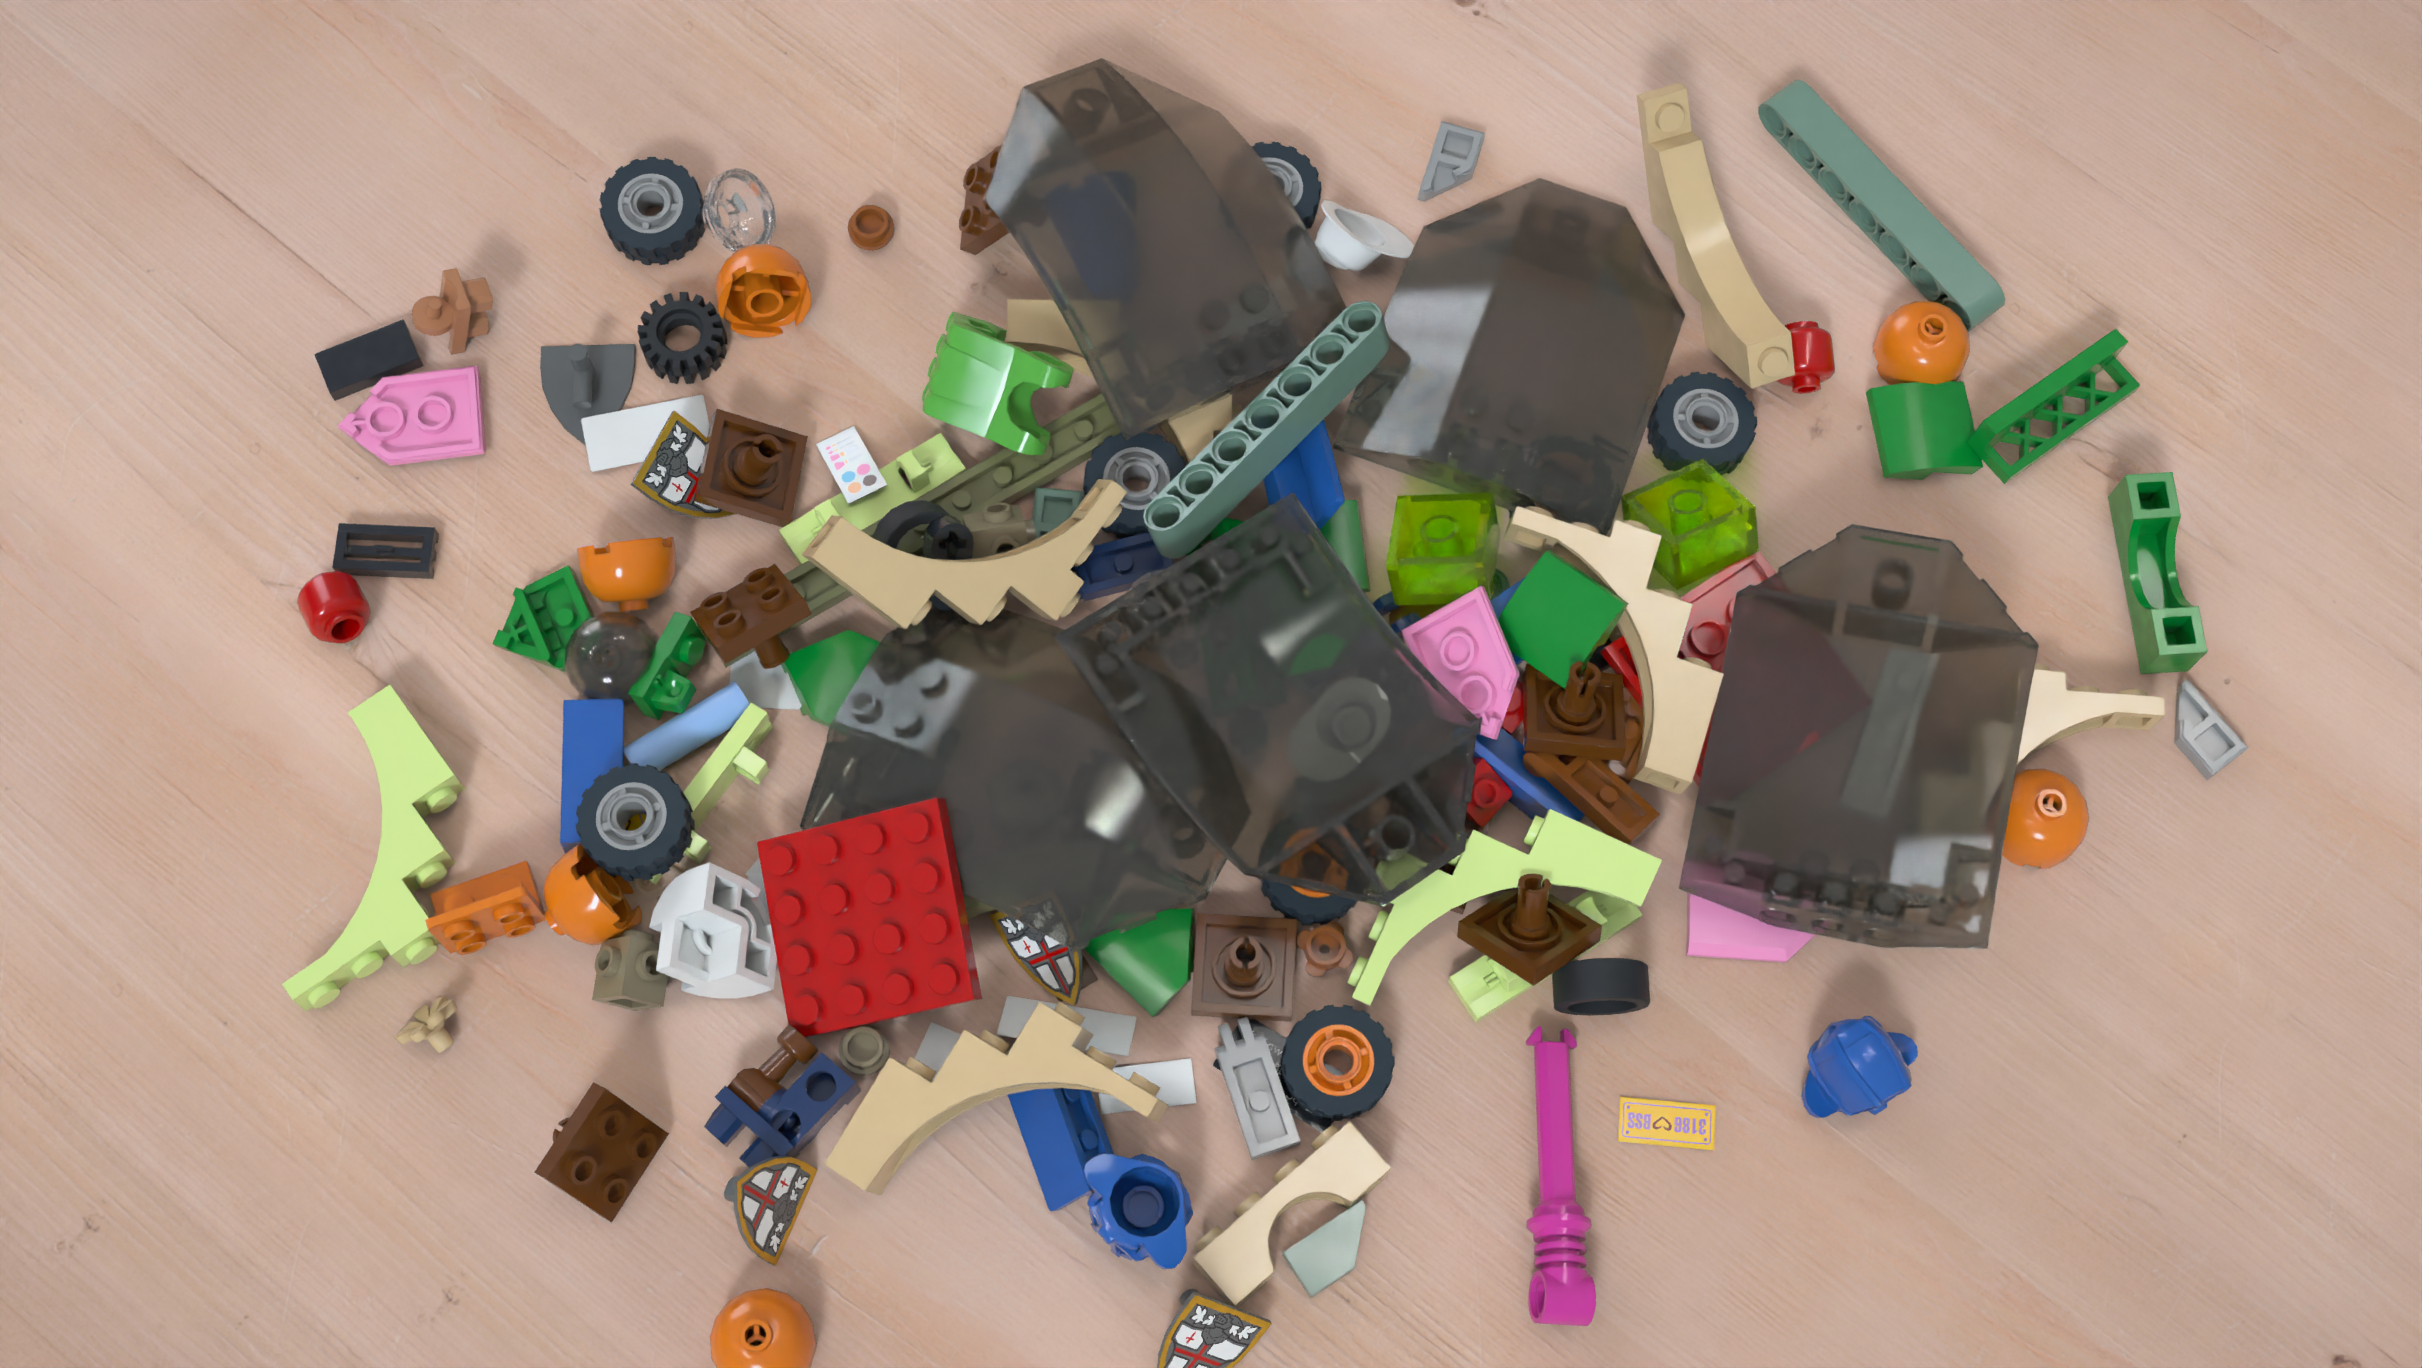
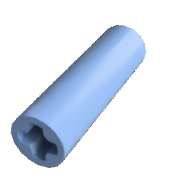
[624,681,750,771]

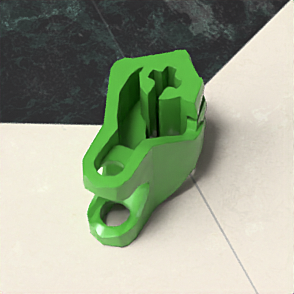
[922,312,1074,455]

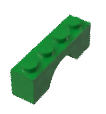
[2108,472,2208,674]

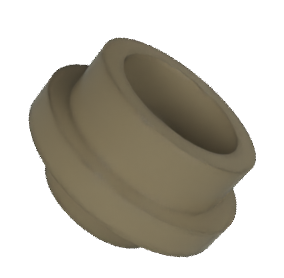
[839,1024,890,1076]

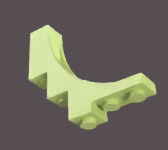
[282,684,465,1011]
[1347,809,1662,1006]

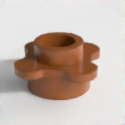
[1297,922,1353,978]

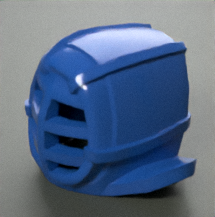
[1801,1016,1918,1118]
[1083,1153,1193,1270]

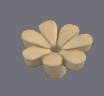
[394,995,457,1053]

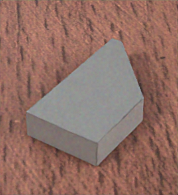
[1418,121,1485,202]
[2174,679,2248,780]

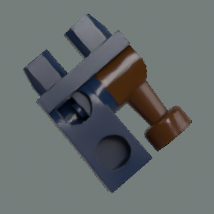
[704,1024,862,1168]

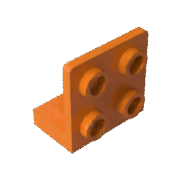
[425,861,546,955]

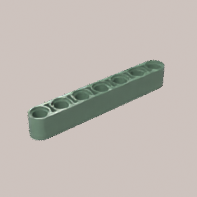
[1758,80,2005,332]
[1143,301,1391,558]

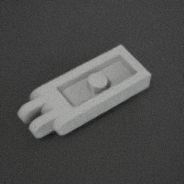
[1214,1017,1301,1160]

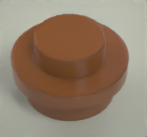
[848,205,894,251]

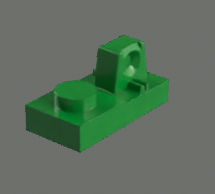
[628,612,707,721]

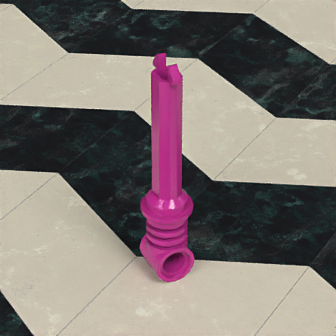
[1526,1026,1596,1326]

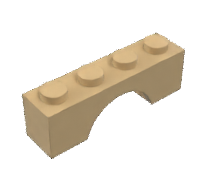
[1193,1121,1391,1308]

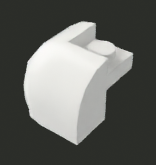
[649,862,777,999]

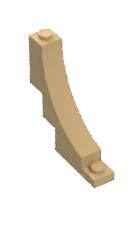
[1637,82,1795,388]

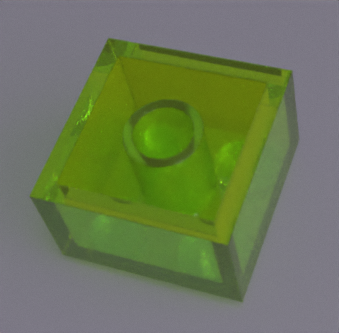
[1621,459,1759,590]
[1386,492,1500,605]

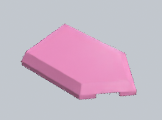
[338,366,486,466]
[1401,586,1520,740]
[1686,858,1836,963]

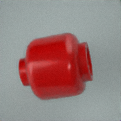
[1777,321,1835,394]
[297,571,371,644]

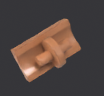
[411,268,493,355]

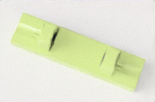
[779,433,966,565]
[650,702,773,884]
[1448,890,1642,1023]

